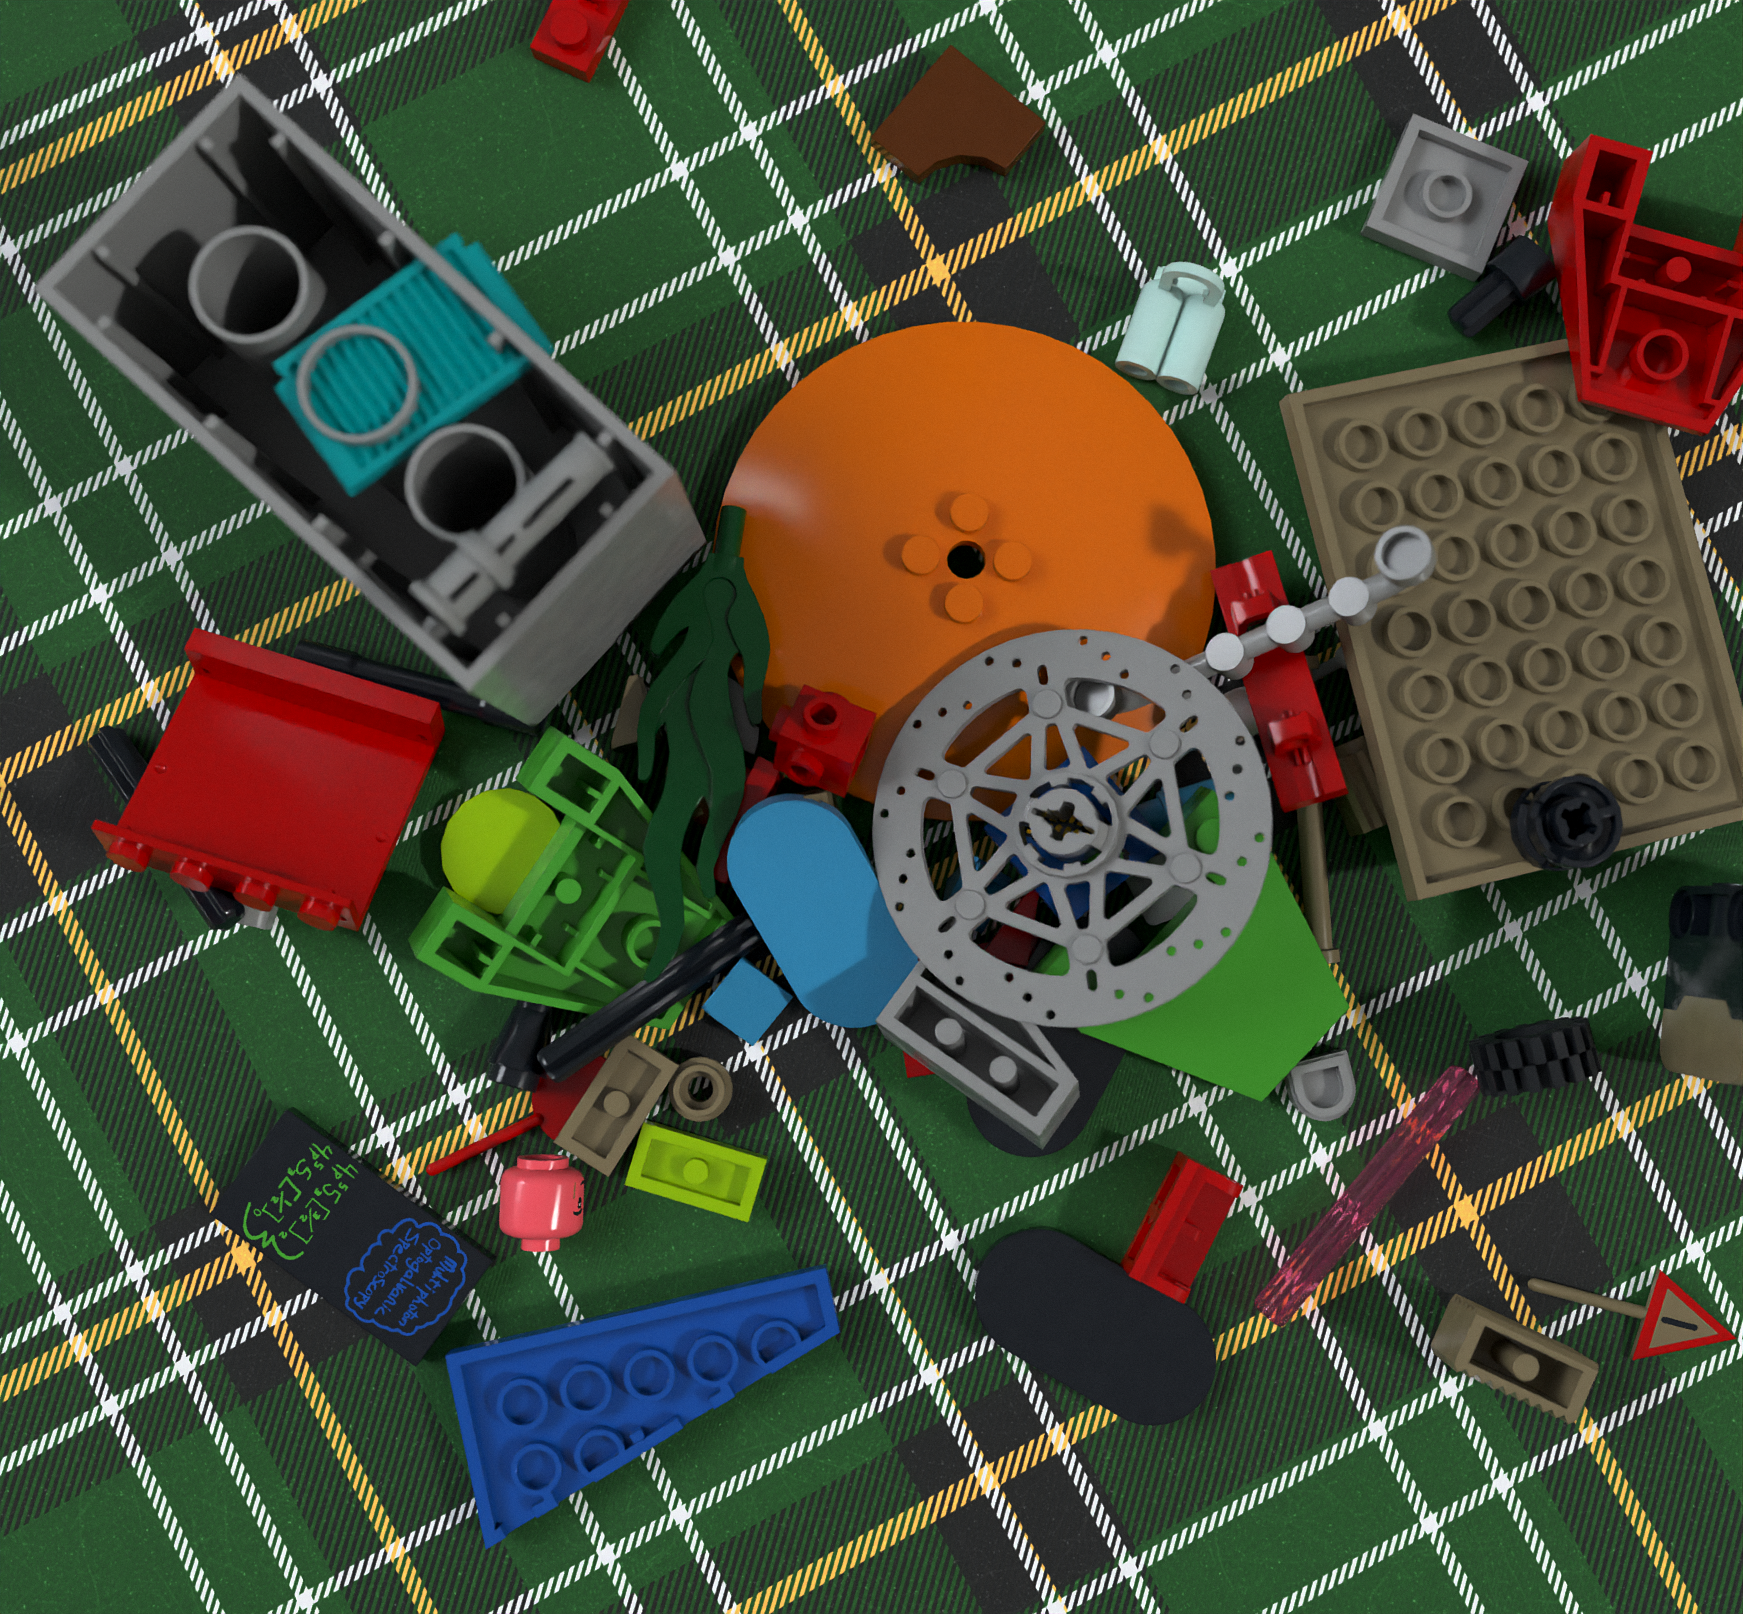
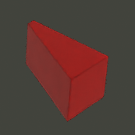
[984,890,1039,967]

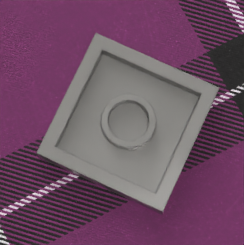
[1360,114,1529,282]

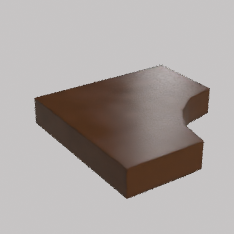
[871,44,1046,184]

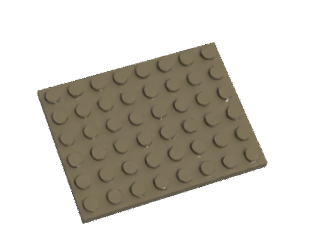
[1279,339,1743,902]

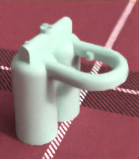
[1115,261,1226,395]

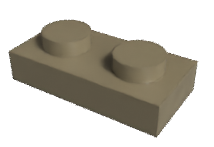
[554,1034,680,1177]

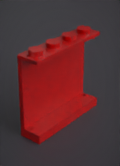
[91,628,446,932]

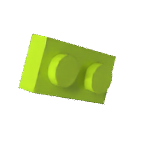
[624,1120,768,1222]

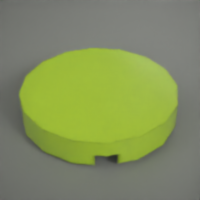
[441,788,561,914]

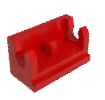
[1120,1151,1243,1304]

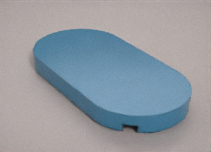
[727,793,918,1028]

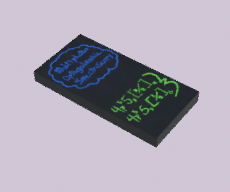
[210,1107,497,1367]

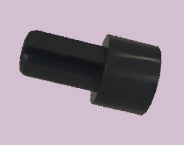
[1447,235,1557,338]

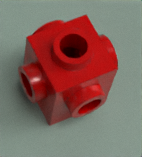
[768,684,877,797]

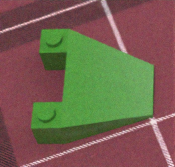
[408,725,734,1030]
[1031,786,1350,1102]

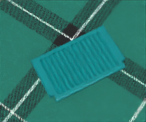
[273,232,556,497]

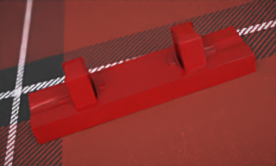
[1210,550,1349,813]

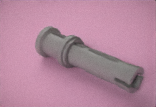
[408,432,615,636]

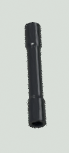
[293,638,547,738]

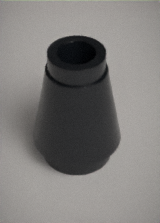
[485,1000,556,1093]

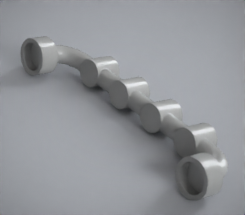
[1066,525,1437,720]

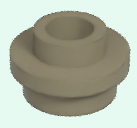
[668,1057,733,1122]

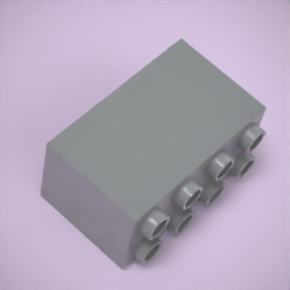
[32,73,707,729]

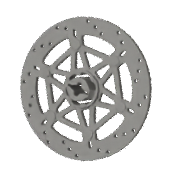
[872,629,1273,1028]

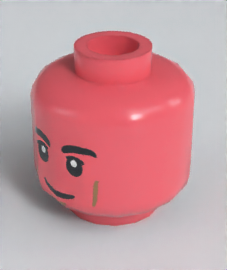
[499,1154,584,1252]

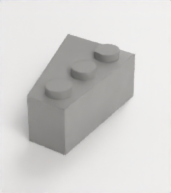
[875,918,1080,1149]

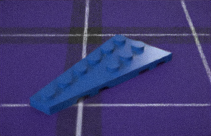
[445,1264,840,1550]

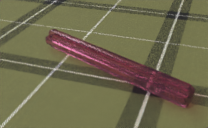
[1254,1065,1480,1327]

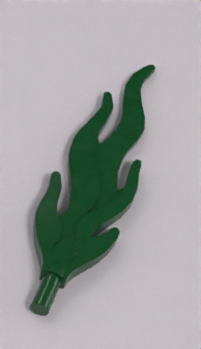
[637,505,770,983]

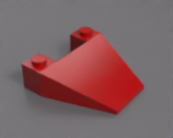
[1547,134,1743,437]

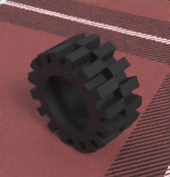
[1468,1016,1602,1097]

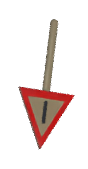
[1528,1268,1737,1360]

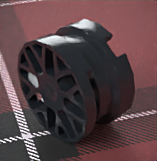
[1510,775,1623,872]

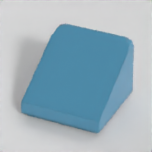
[701,957,793,1046]

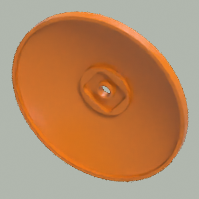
[713,322,1216,822]

